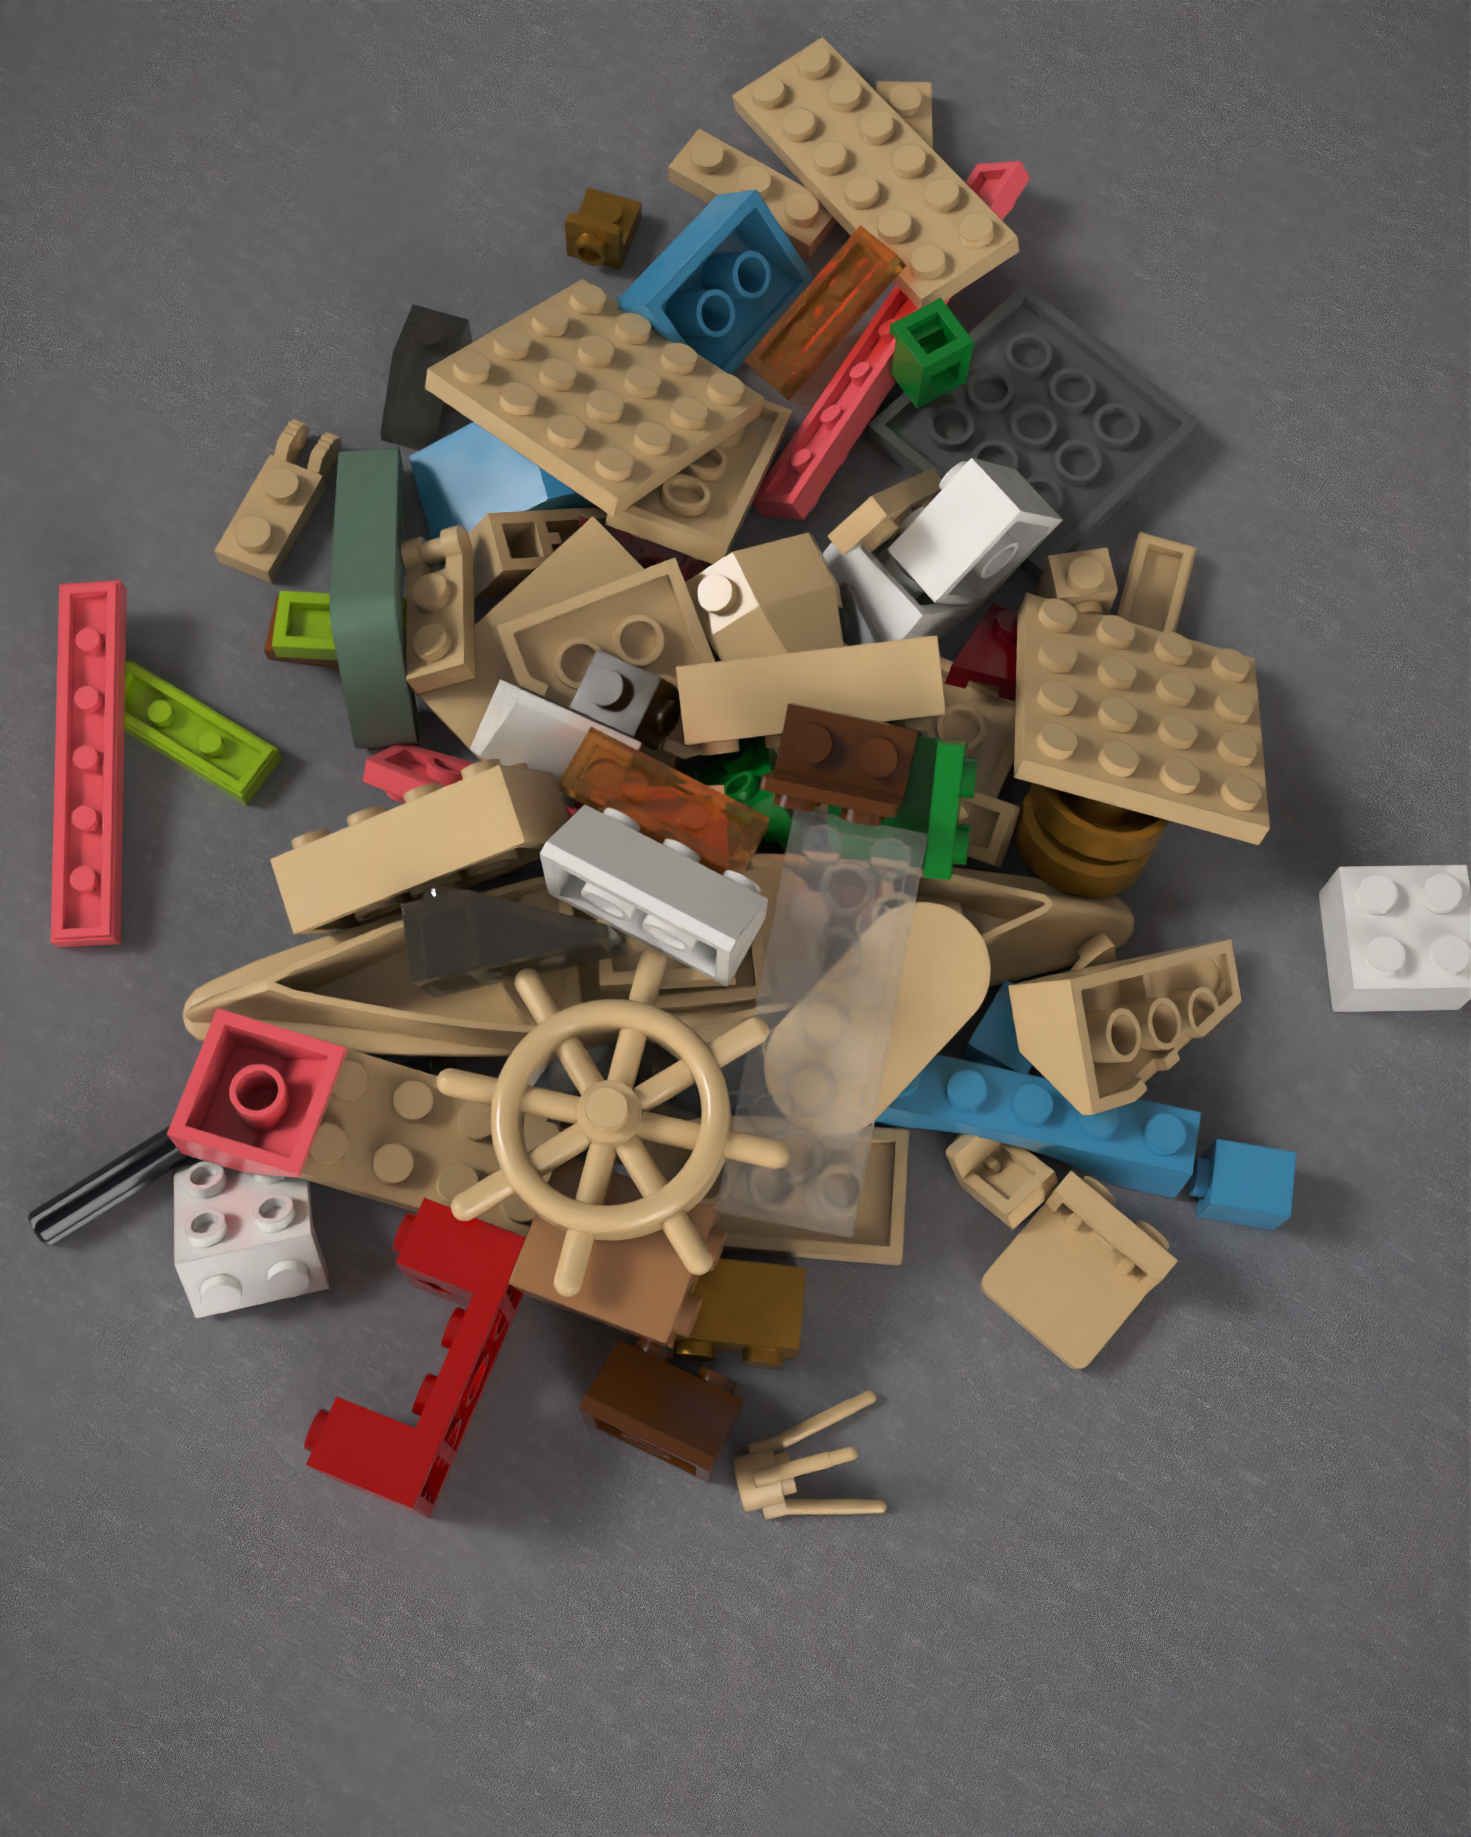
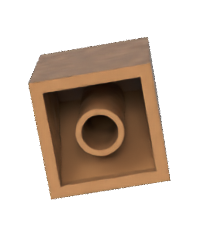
[508,1157,727,1349]

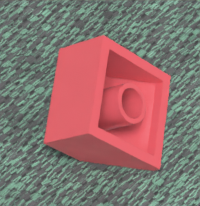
[167,1008,347,1178]

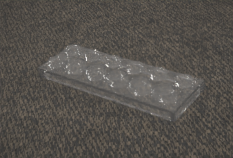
[716,810,928,1238]

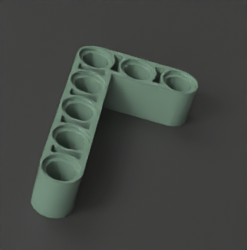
[330,447,419,749]

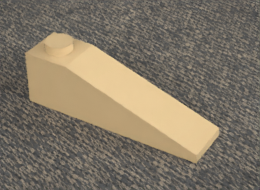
[685,532,848,811]
[1008,939,1242,1115]

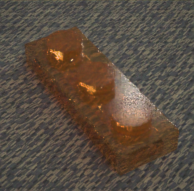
[744,225,906,401]
[558,727,770,875]

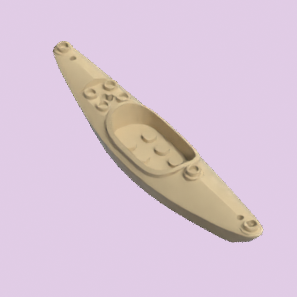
[183,854,1134,1057]

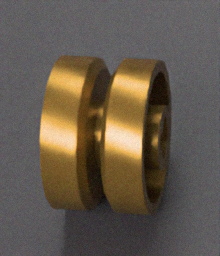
[1014,783,1169,898]

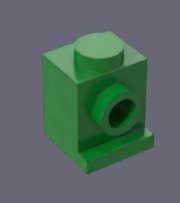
[889,298,974,408]

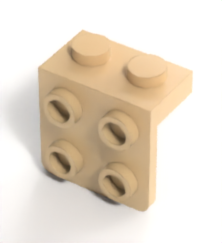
[980,1171,1178,1370]

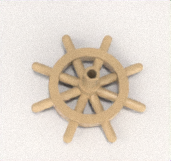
[436,947,790,1297]

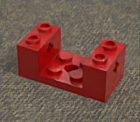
[304,1198,526,1519]

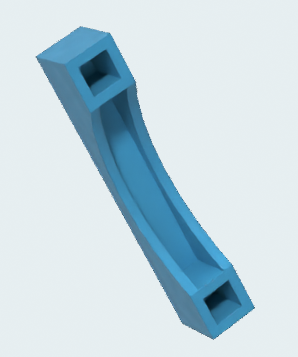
[867,1054,1201,1199]

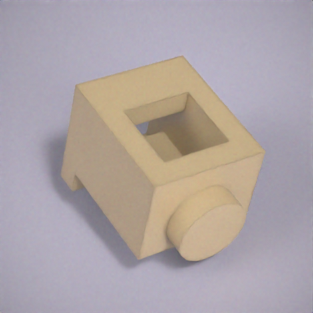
[1037,547,1118,615]

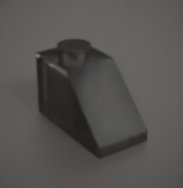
[380,304,472,451]

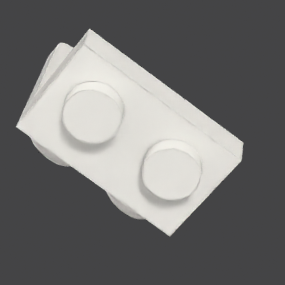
[174,1161,329,1318]

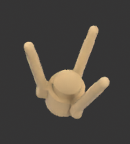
[732,1390,887,1520]

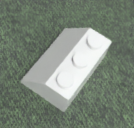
[539,805,768,987]

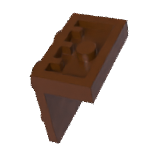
[759,703,920,827]

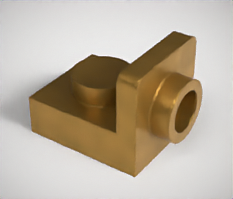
[564,187,642,270]

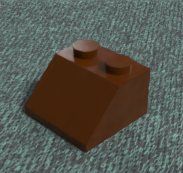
[579,1337,744,1483]

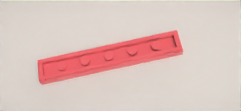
[51,580,127,948]

